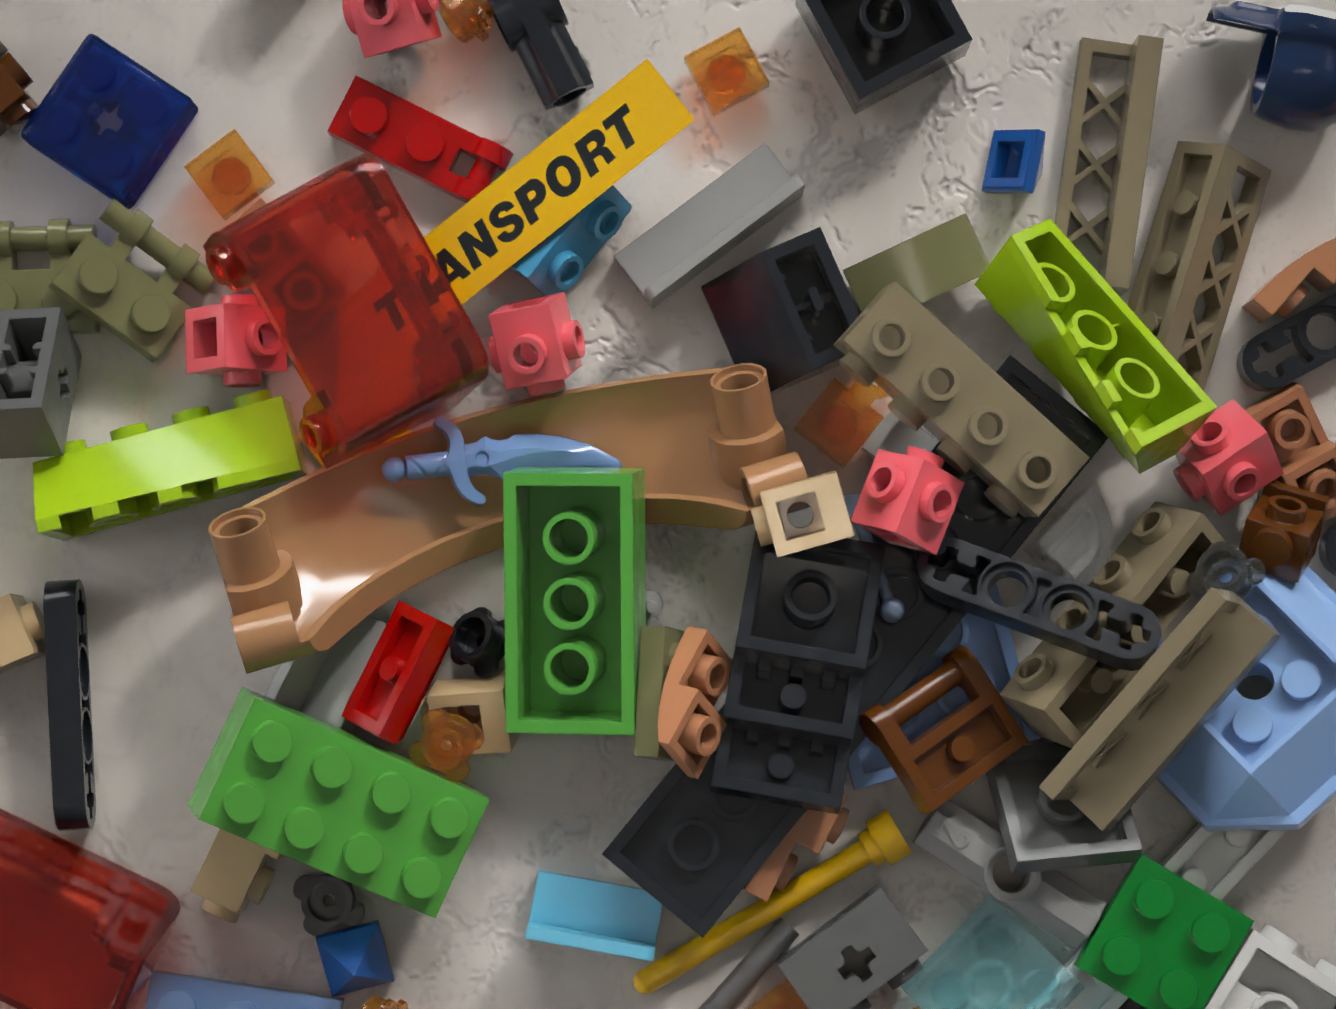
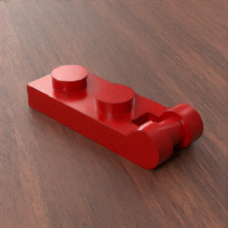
[327,76,514,203]

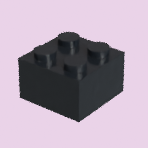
[795,0,973,114]

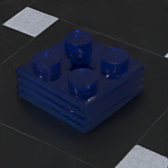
[21,34,198,209]

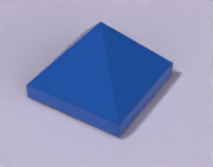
[981,129,1046,194]
[316,920,394,997]

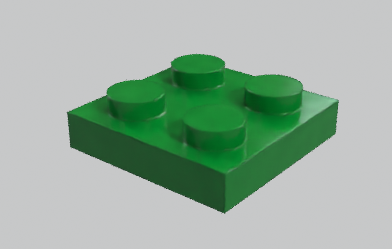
[1073,854,1254,1009]

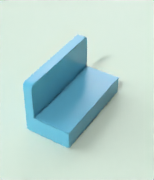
[525,870,662,961]

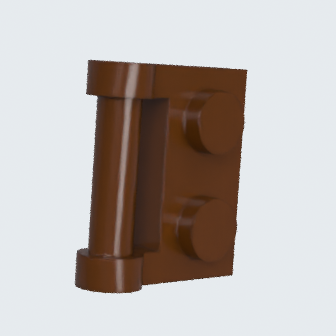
[859,645,1029,814]

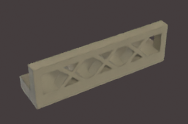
[1054,35,1164,297]
[1127,141,1272,391]
[1039,587,1282,831]

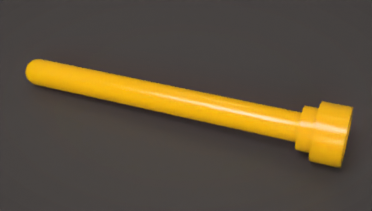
[633,809,913,995]

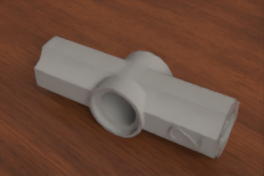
[912,800,1106,950]

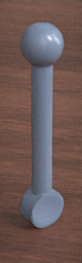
[844,493,905,623]

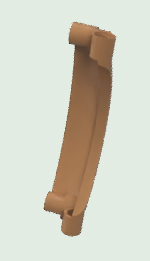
[208,363,810,674]

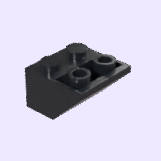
[701,227,859,395]

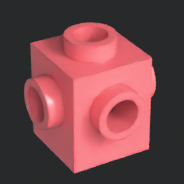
[342,0,442,58]
[488,292,585,395]
[185,294,289,388]
[1173,399,1284,516]
[850,446,965,555]

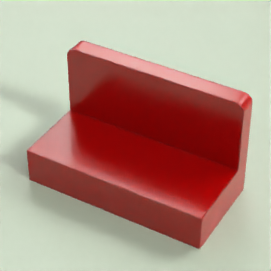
[341,600,454,745]

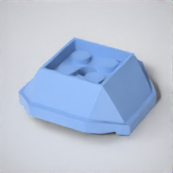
[1156,557,1336,831]

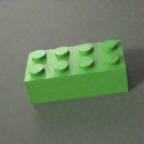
[503,467,646,735]
[187,686,490,918]

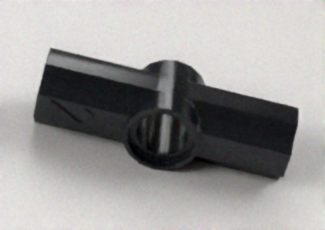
[487,0,594,110]

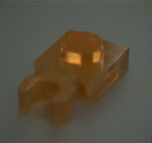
[794,378,890,469]

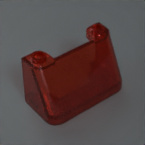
[203,153,489,469]
[0,808,181,1009]

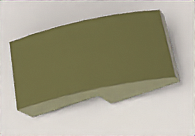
[843,213,989,312]

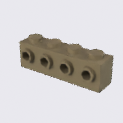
[833,281,1090,518]
[999,501,1237,748]

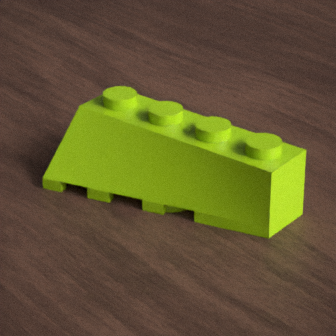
[974,219,1218,474]
[32,389,309,541]

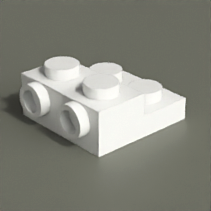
[1204,923,1336,1009]

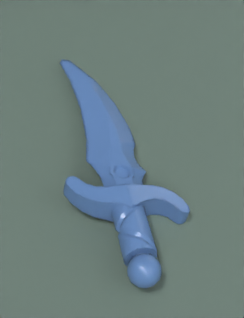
[382,417,622,506]

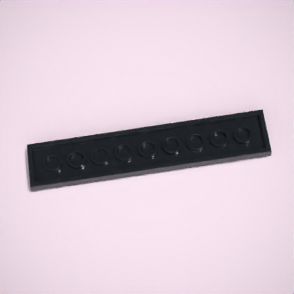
[602,355,1108,938]

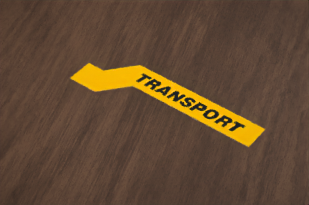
[298,58,695,467]

